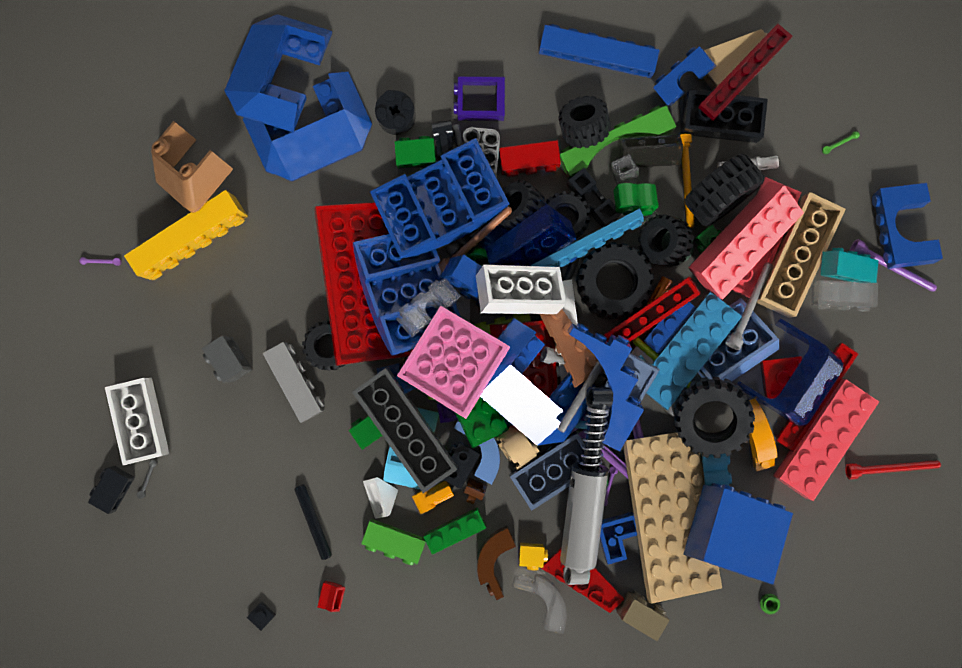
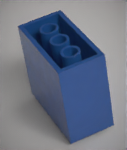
[683,483,793,584]

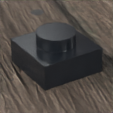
[247,602,276,631]

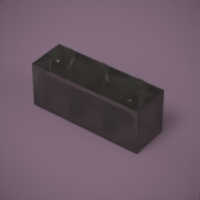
[619,134,683,169]

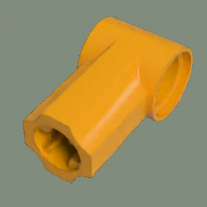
[412,481,454,514]

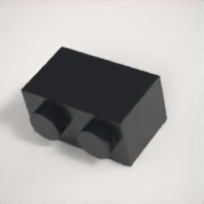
[88,466,135,514]

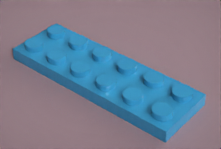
[646,292,742,410]

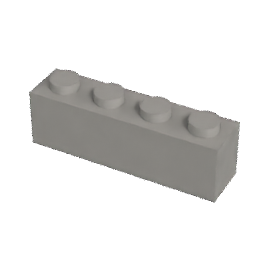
[263,342,325,423]

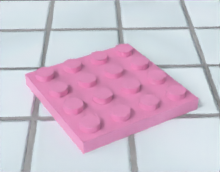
[397,306,510,419]

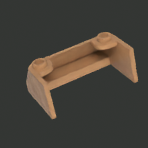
[151,121,233,213]

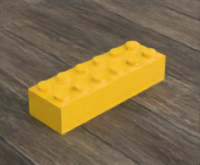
[124,190,248,280]

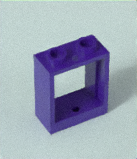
[454,77,505,121]

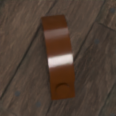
[477,526,516,600]

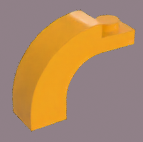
[749,398,777,472]

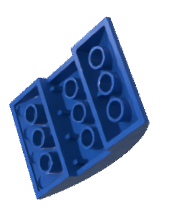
[370,138,509,258]
[353,234,461,356]

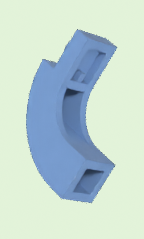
[454,421,500,485]

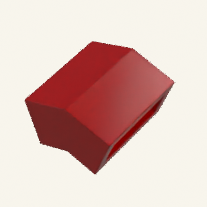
[317,581,345,612]

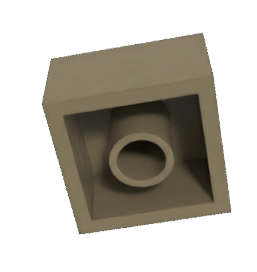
[616,590,670,641]

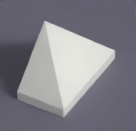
[363,477,398,519]

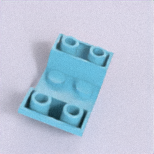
[383,407,439,490]

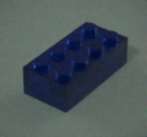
[485,204,576,266]

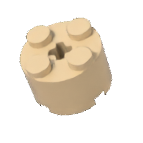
[495,425,539,470]

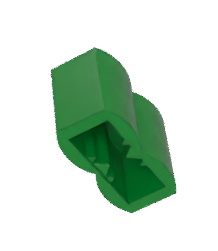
[613,183,659,216]

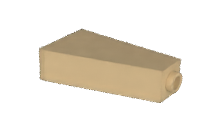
[703,29,767,91]

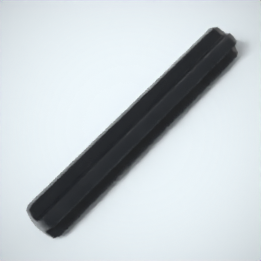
[294,484,332,560]

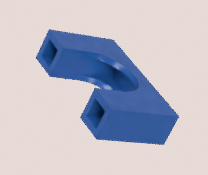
[872,183,943,269]

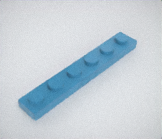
[531,209,644,267]

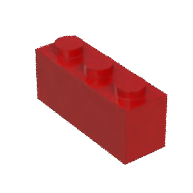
[499,140,561,177]

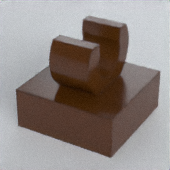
[464,478,488,504]

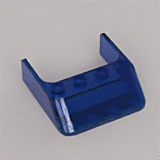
[737,318,844,426]

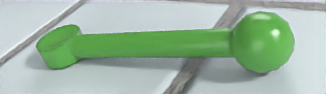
[822,131,860,154]

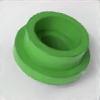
[760,594,780,614]

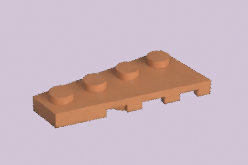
[540,309,598,388]

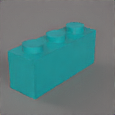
[820,248,879,284]

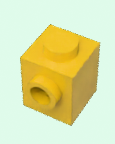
[519,543,548,570]

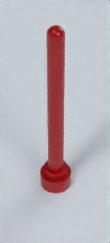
[845,460,941,480]

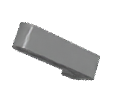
[463,127,500,177]

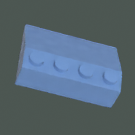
[698,298,779,382]

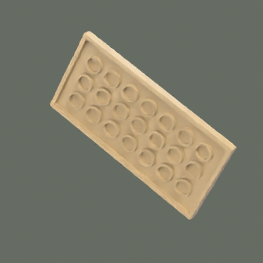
[623,432,722,604]

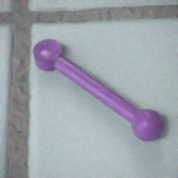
[79,257,122,266]
[604,466,618,506]

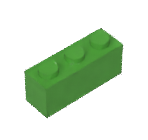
[361,519,426,565]

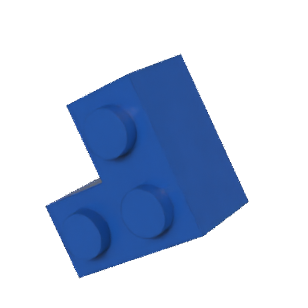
[600,511,637,564]

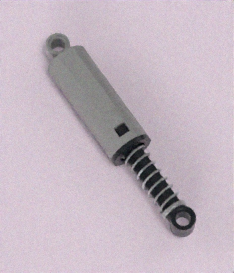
[560,387,613,585]

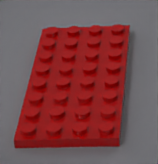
[314,203,413,366]

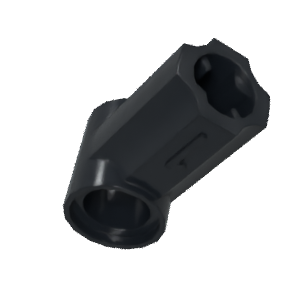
[432,120,454,161]

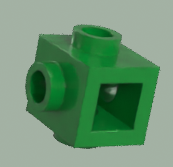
[693,225,721,254]

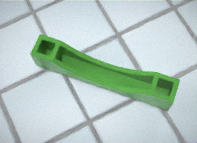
[560,105,677,179]

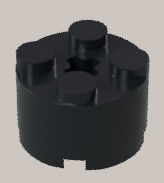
[375,90,416,135]

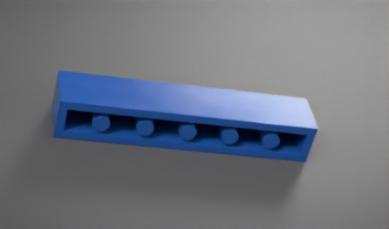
[539,24,660,78]

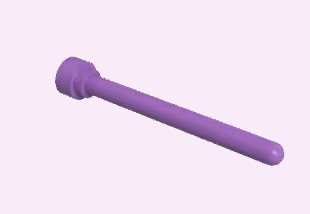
[849,239,937,292]

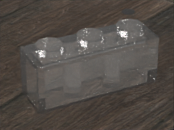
[811,280,878,312]

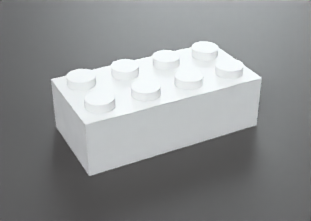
[476,265,566,314]
[105,378,169,465]

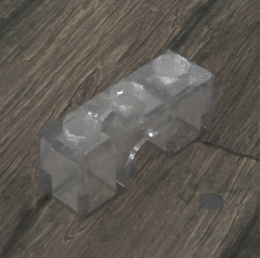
[396,278,461,337]

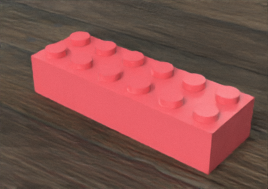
[688,181,804,300]
[773,379,879,501]

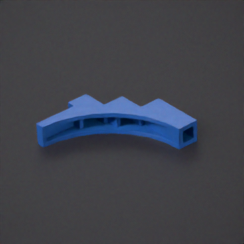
[568,323,644,452]

